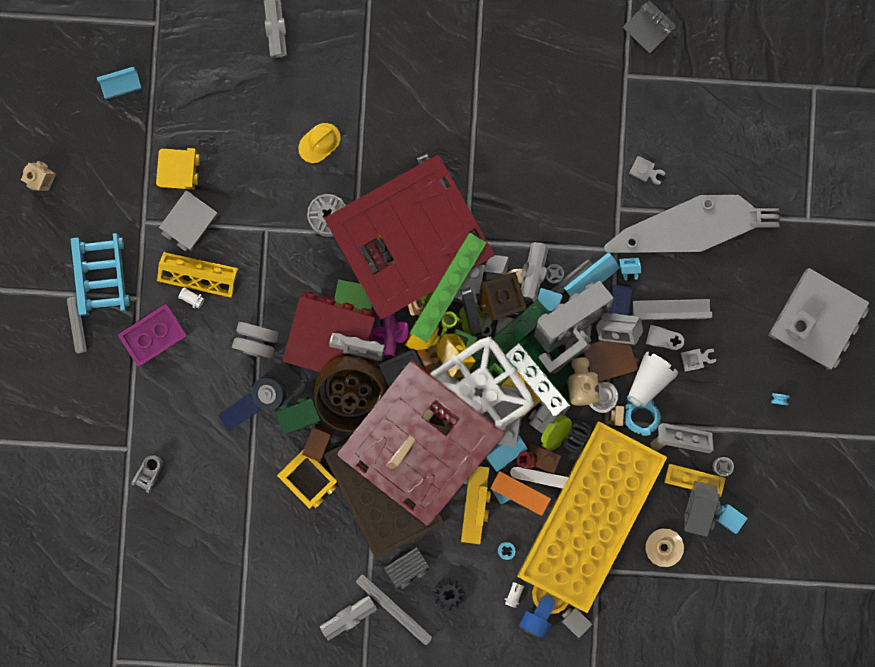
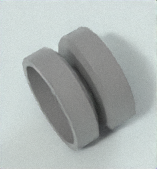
[232,322,279,359]

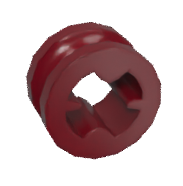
[517,451,536,469]

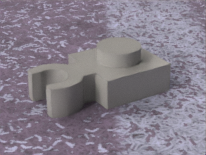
[629,156,665,185]
[680,349,716,372]

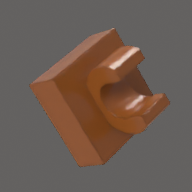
[417,349,440,373]

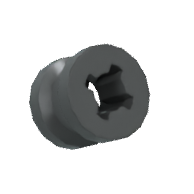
[545,264,564,284]

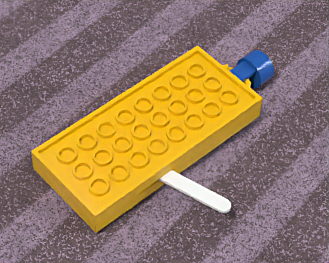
[510,421,667,640]

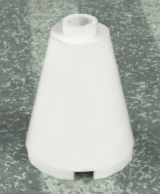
[629,352,678,407]

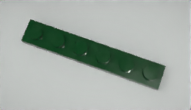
[456,299,550,382]

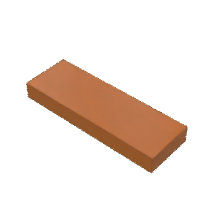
[491,471,551,516]

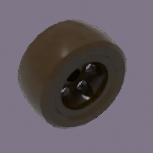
[314,355,387,432]

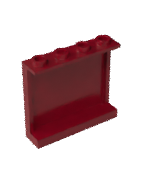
[283,291,377,383]

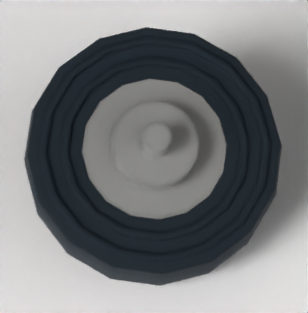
[251,376,286,411]

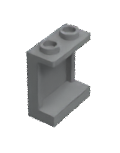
[159,191,219,251]
[539,329,592,374]

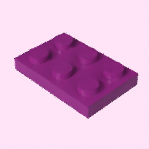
[118,304,187,367]

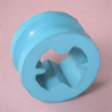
[771,393,790,405]
[498,542,516,560]

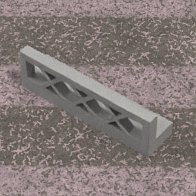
[632,299,712,320]

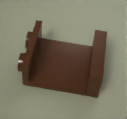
[583,341,640,382]

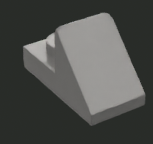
[484,255,509,280]

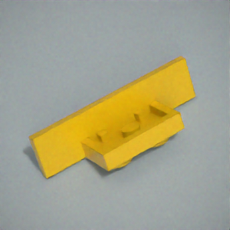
[461,466,491,544]

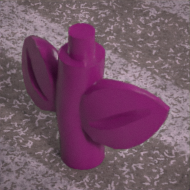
[369,313,409,359]

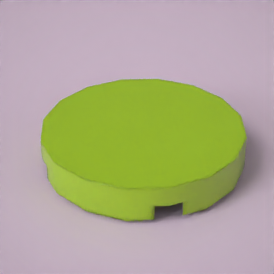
[541,415,572,451]

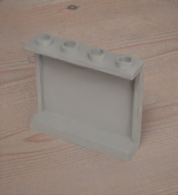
[768,268,869,370]

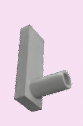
[651,423,713,453]

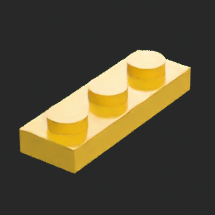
[664,464,726,497]

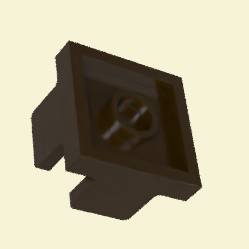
[476,272,527,321]

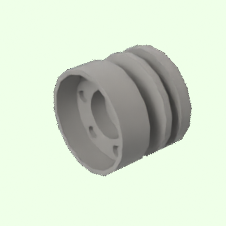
[307,194,346,237]

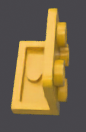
[156,148,200,190]

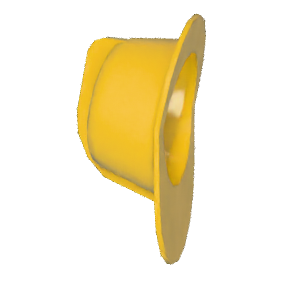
[298,123,341,163]

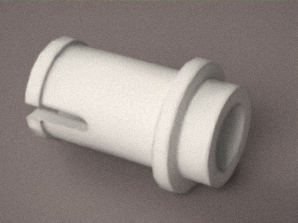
[179,287,204,309]
[505,582,524,608]

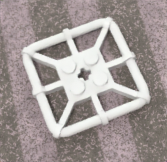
[430,337,534,431]

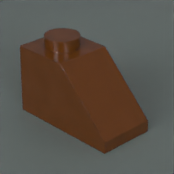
[524,441,561,474]

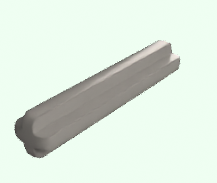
[67,297,87,353]

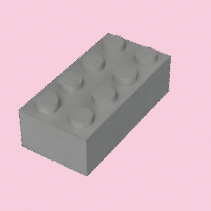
[534,281,614,353]

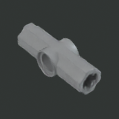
[264,0,287,58]
[521,242,549,302]
[320,595,377,640]

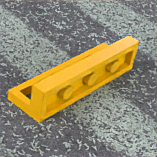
[157,252,238,298]

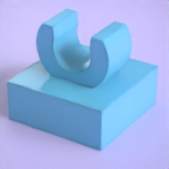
[619,258,641,280]

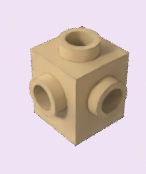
[21,161,56,191]

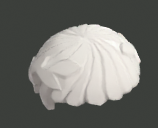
[589,382,618,413]

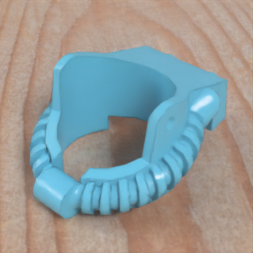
[624,395,661,436]

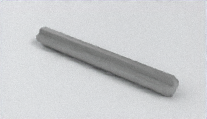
[356,575,432,645]

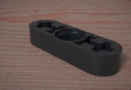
[460,287,482,336]

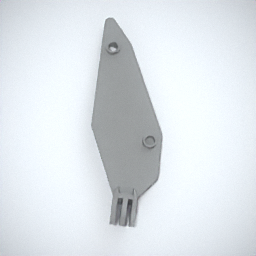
[604,195,780,253]

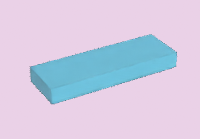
[564,252,620,297]

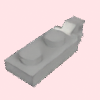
[329,333,384,361]

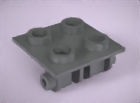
[623,0,676,53]

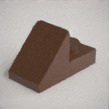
[302,423,334,462]

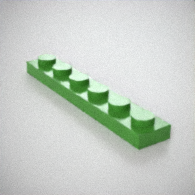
[410,233,486,343]

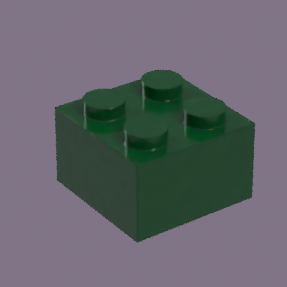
[276,397,322,435]

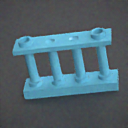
[71,233,130,316]

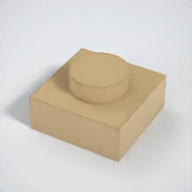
[610,406,624,426]

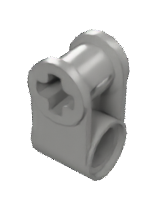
[646,325,684,350]
[132,455,163,493]

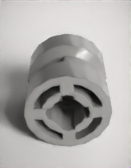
[712,457,734,476]

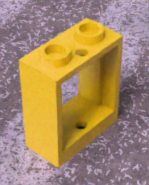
[277,450,337,509]

